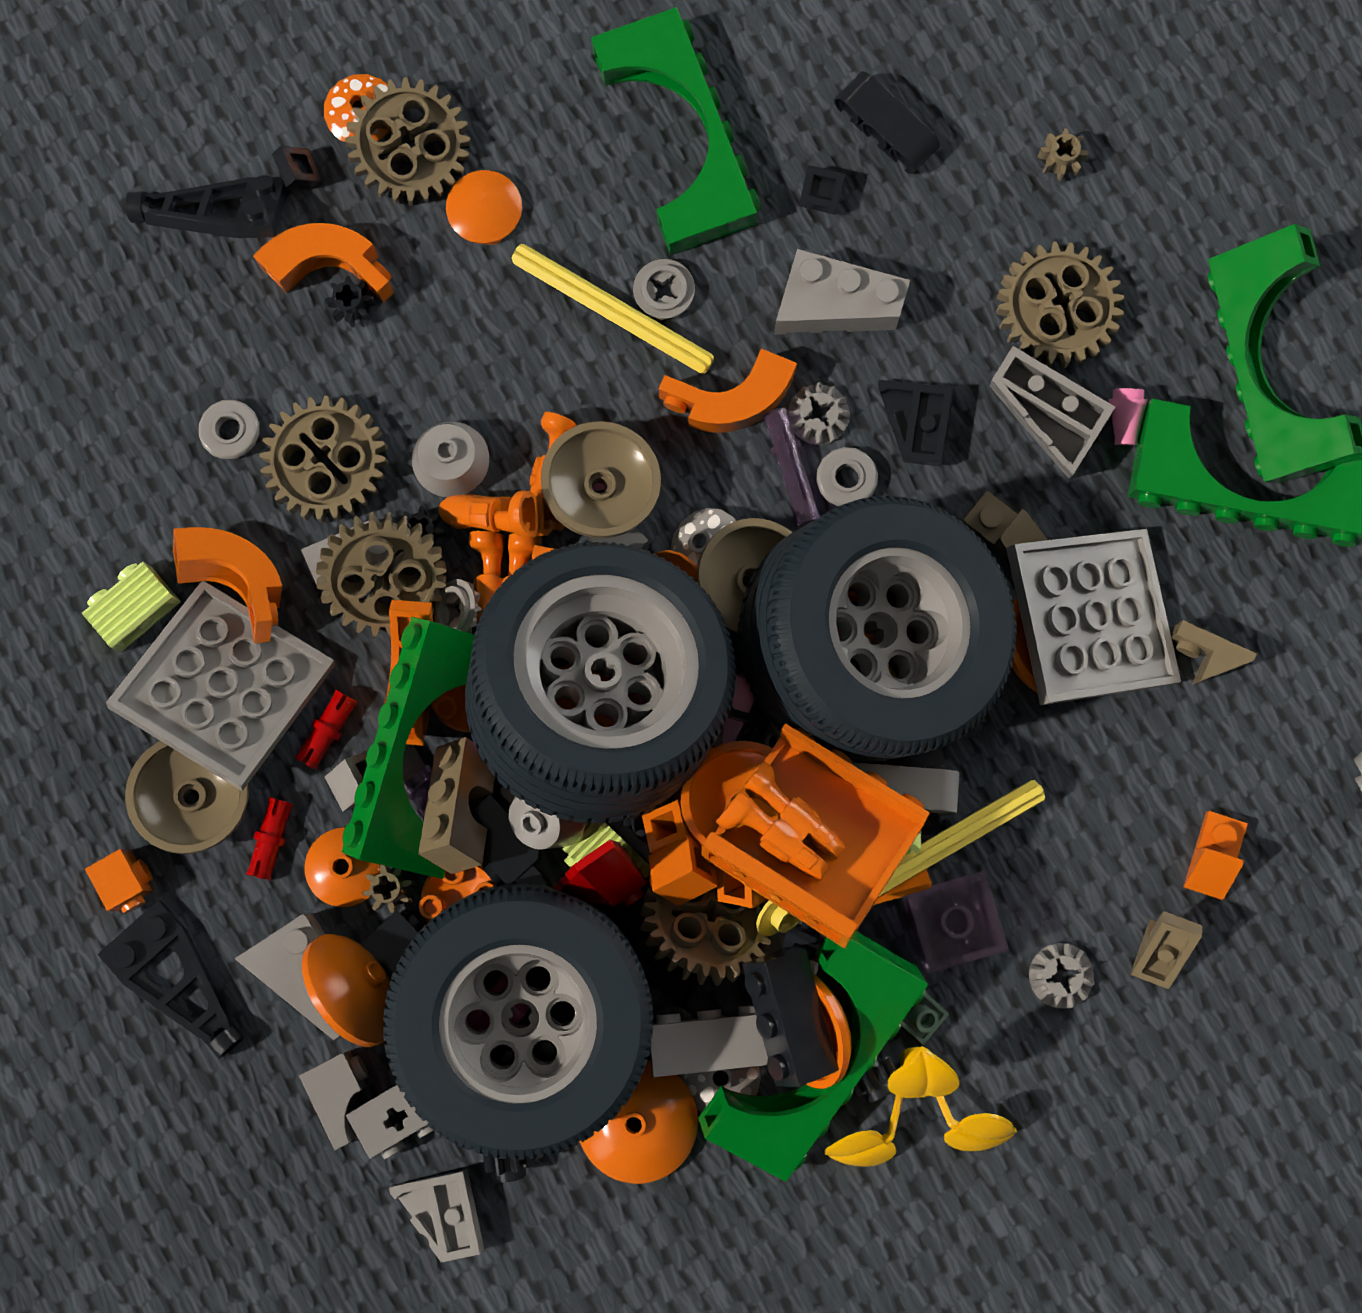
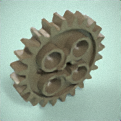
[345,77,470,206]
[996,242,1124,368]
[259,396,389,523]
[316,512,446,636]
[639,866,771,986]

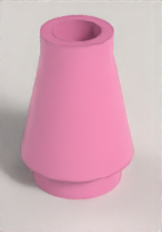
[1108,388,1148,446]

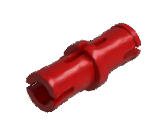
[295,690,358,770]
[246,797,294,881]

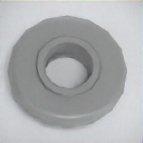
[199,400,259,459]
[816,447,878,506]

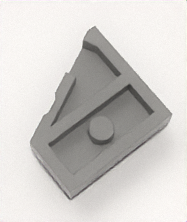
[389,1169,485,1262]

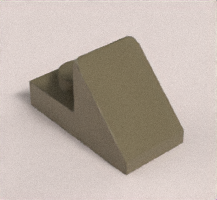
[962,491,1047,559]
[1171,620,1257,685]
[1131,911,1202,989]

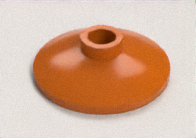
[305,827,381,907]

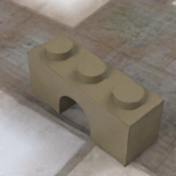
[418,737,495,874]

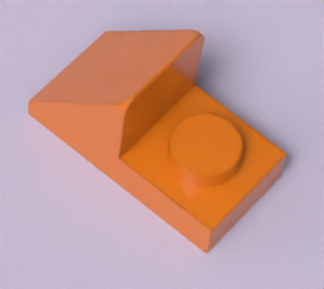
[1183,811,1248,900]

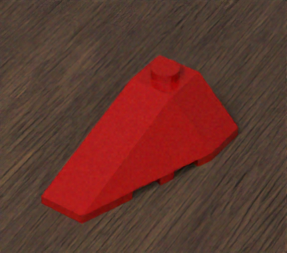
[552,840,649,908]

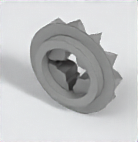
[633,259,695,321]
[788,382,850,445]
[434,579,482,634]
[1029,943,1095,1008]

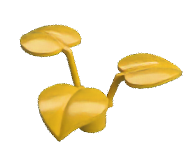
[824,1046,1017,1167]

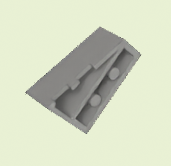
[774,249,910,335]
[989,346,1115,478]
[235,913,342,1040]
[650,1005,768,1077]

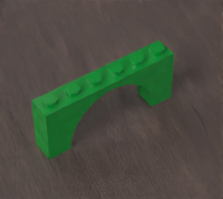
[591,7,761,256]
[1208,224,1362,484]
[1128,399,1362,547]
[341,617,474,879]
[698,931,928,1182]

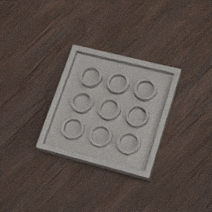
[1006,529,1181,705]
[106,581,335,791]

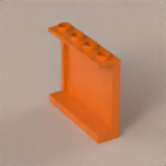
[701,723,930,949]

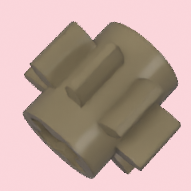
[1037,128,1088,181]
[363,865,415,913]

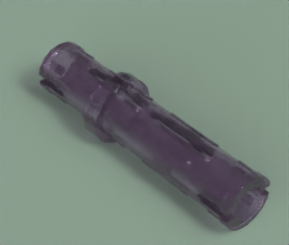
[763,408,821,526]

